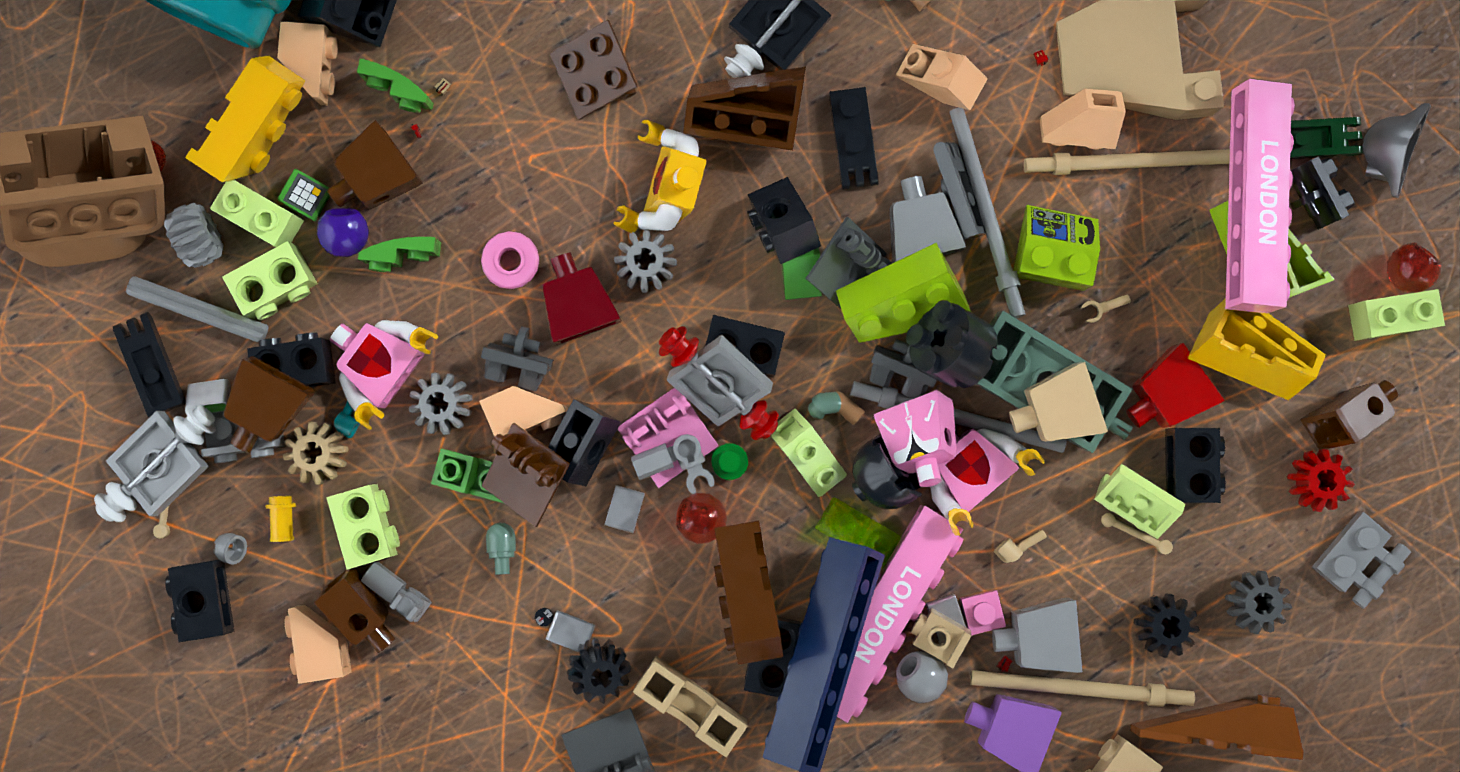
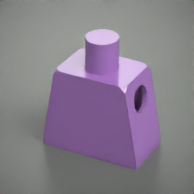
[964,694,1062,772]

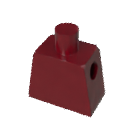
[542,252,622,345]

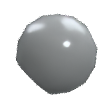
[896,651,948,703]

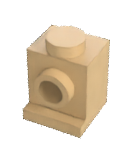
[910,608,972,668]

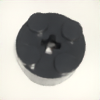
[906,300,998,388]

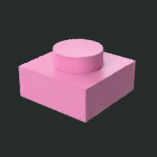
[959,590,1006,635]

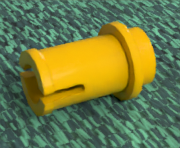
[265,496,296,542]

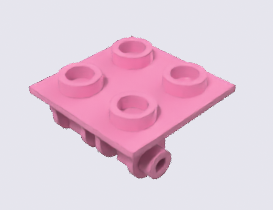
[618,388,719,488]

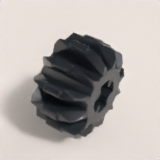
[1133,593,1200,658]
[567,638,631,704]

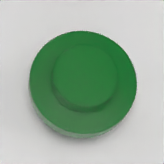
[711,443,748,480]

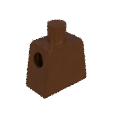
[327,120,423,209]
[223,356,316,453]
[1300,380,1398,449]
[314,568,395,653]

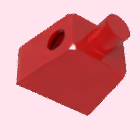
[1126,343,1224,428]

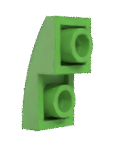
[357,58,434,113]
[358,237,441,273]
[431,448,503,503]

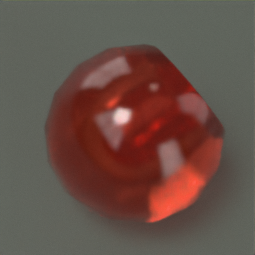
[1387,242,1442,293]
[676,493,727,544]

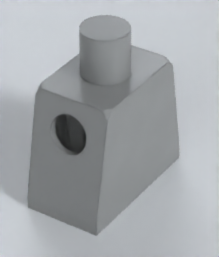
[889,176,966,263]
[992,598,1083,673]

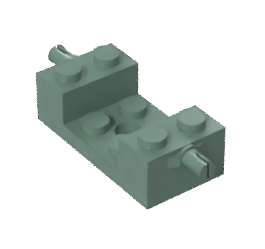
[976,311,1133,453]

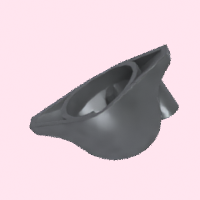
[1363,103,1431,198]

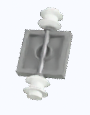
[94,405,216,522]

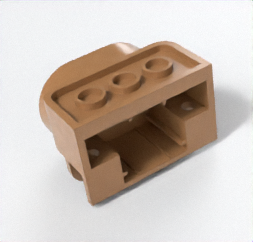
[0,116,165,267]

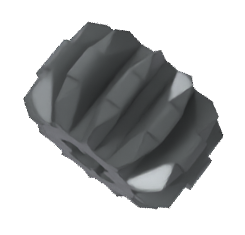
[1224,570,1292,634]

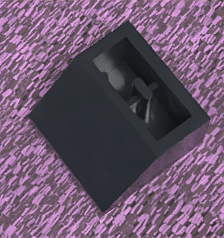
[298,0,397,47]

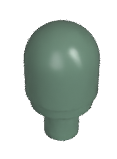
[486,523,516,575]

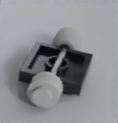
[724,0,832,78]

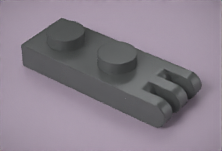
[933,142,986,239]

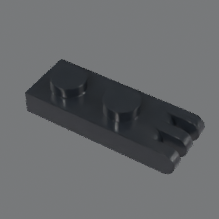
[829,87,879,190]
[113,312,186,417]

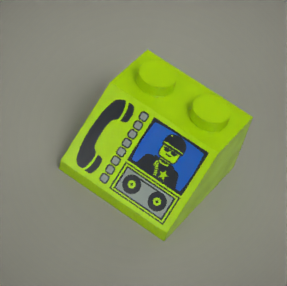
[1013,205,1100,291]

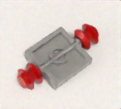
[659,326,779,440]

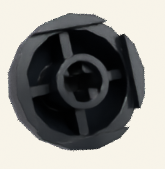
[852,434,922,510]

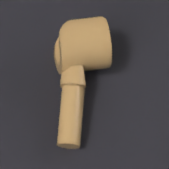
[1080,294,1131,323]
[994,530,1047,563]

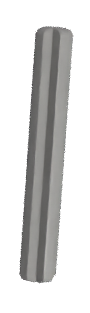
[126,277,269,343]

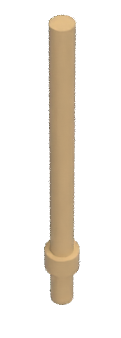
[1024,149,1230,175]
[970,670,1195,707]

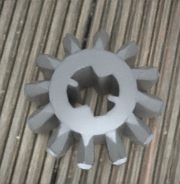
[164,203,224,268]
[614,229,677,293]
[409,372,473,435]

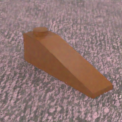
[1130,694,1304,760]

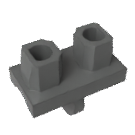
[481,326,554,391]
[870,339,936,399]

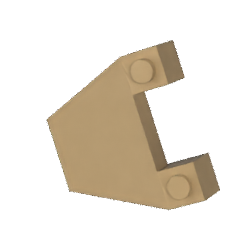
[1056,0,1224,120]

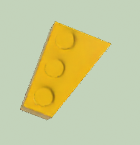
[185,56,305,183]
[1187,298,1326,401]

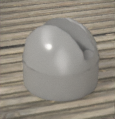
[213,533,247,565]

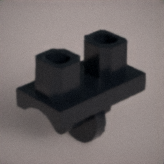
[1290,156,1355,230]

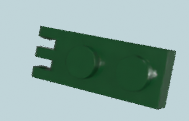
[1290,117,1364,159]

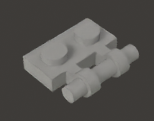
[1312,511,1411,609]

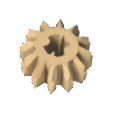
[283,422,348,485]

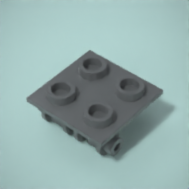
[805,217,892,309]
[561,708,655,772]

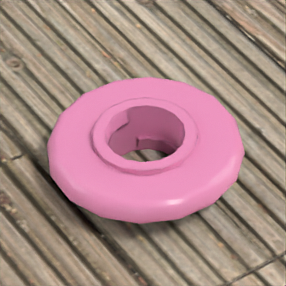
[481,231,539,289]

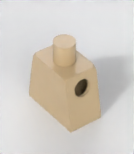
[1009,362,1108,442]

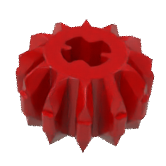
[1286,449,1355,512]

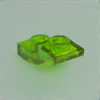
[815,497,901,568]

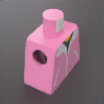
[874,390,957,487]

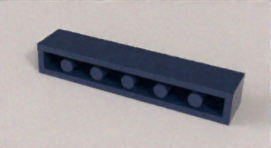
[762,537,885,772]

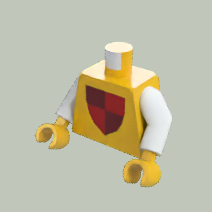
[613,120,706,233]

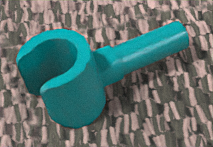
[334,401,360,438]

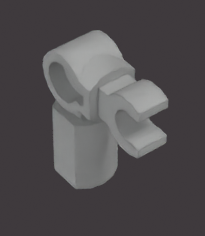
[631,434,714,494]
[361,562,432,622]

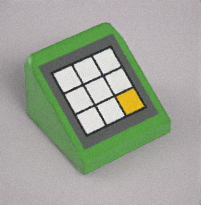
[277,169,330,222]

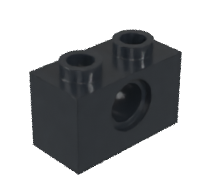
[747,177,821,264]
[548,399,621,487]
[165,560,235,643]

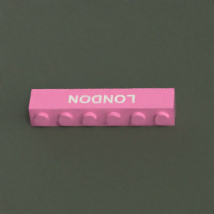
[1225,79,1295,313]
[837,505,964,723]

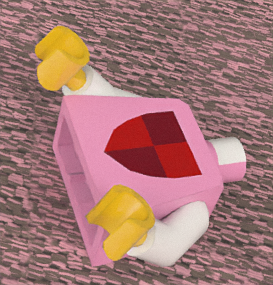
[330,320,438,430]
[930,428,1044,536]

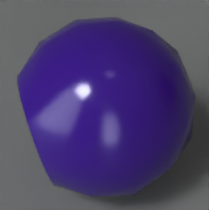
[316,208,369,257]

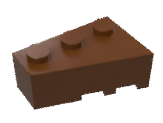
[683,66,806,151]
[714,520,783,665]

